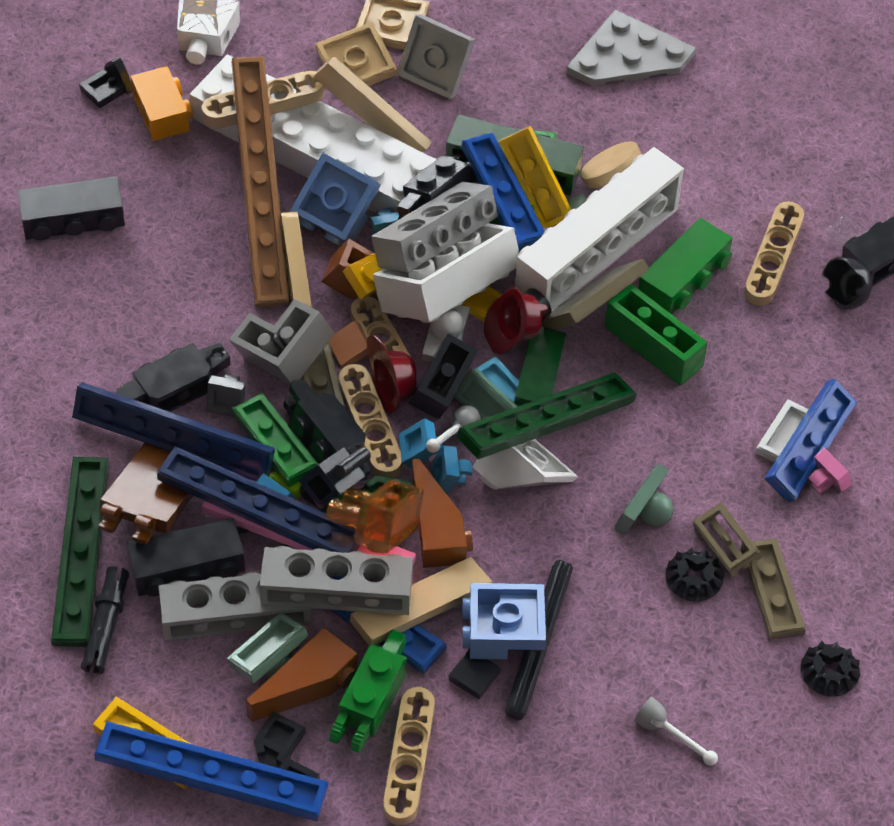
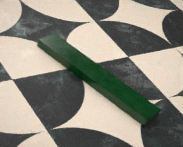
[456,372,637,459]
[51,456,109,647]

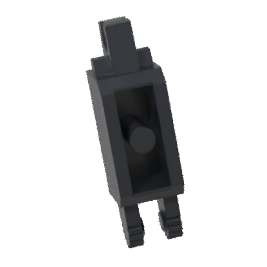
[397,154,477,220]
[115,343,231,412]
[283,379,371,481]

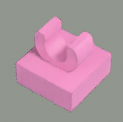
[809,448,852,494]

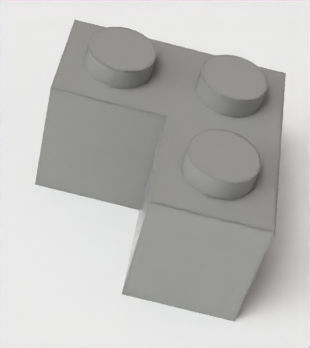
[229,299,335,385]

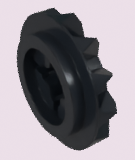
[665,547,724,601]
[800,641,861,696]

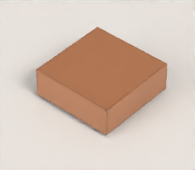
[329,320,368,367]

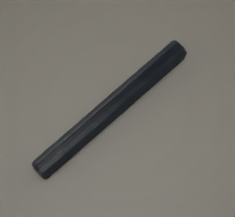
[505,560,573,720]

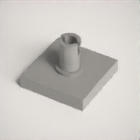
[397,14,475,99]

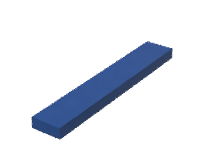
[94,721,329,822]

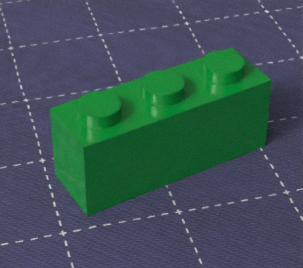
[638,217,733,314]
[605,284,708,386]

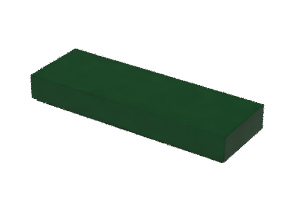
[514,326,566,406]

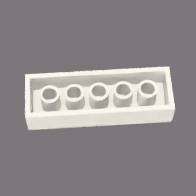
[515,147,684,311]

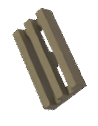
[692,502,763,578]

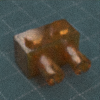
[326,479,424,553]

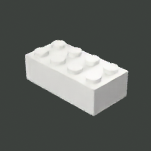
[373,223,519,323]

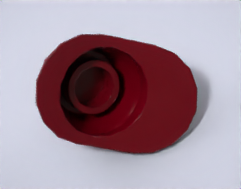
[484,287,549,354]
[367,335,417,414]

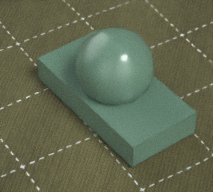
[614,464,674,535]
[227,612,308,683]

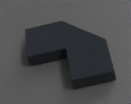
[254,711,320,779]

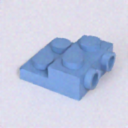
[290,153,381,247]
[462,583,546,659]

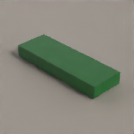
[232,393,319,488]

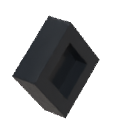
[448,649,501,699]

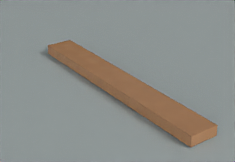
[231,56,289,308]

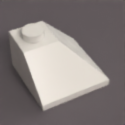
[472,439,578,490]

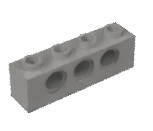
[371,182,498,273]
[259,546,413,615]
[159,573,312,641]

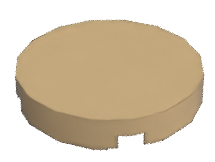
[580,141,642,189]

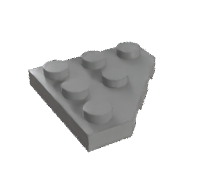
[566,9,696,86]

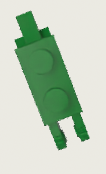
[329,630,407,753]

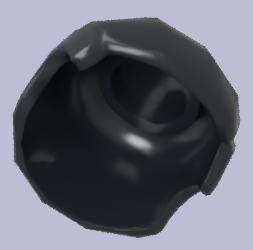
[822,256,872,310]

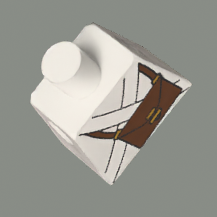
[177,0,240,65]

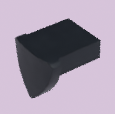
[79,57,132,108]

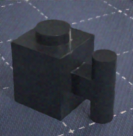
[299,447,371,509]

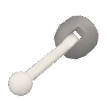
[426,405,481,453]
[634,697,718,766]

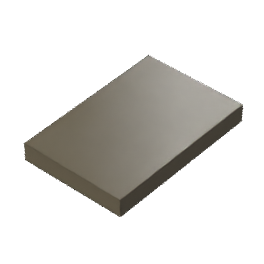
[541,259,649,330]

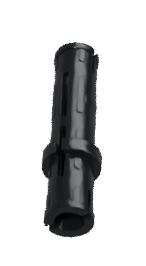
[81,566,130,674]

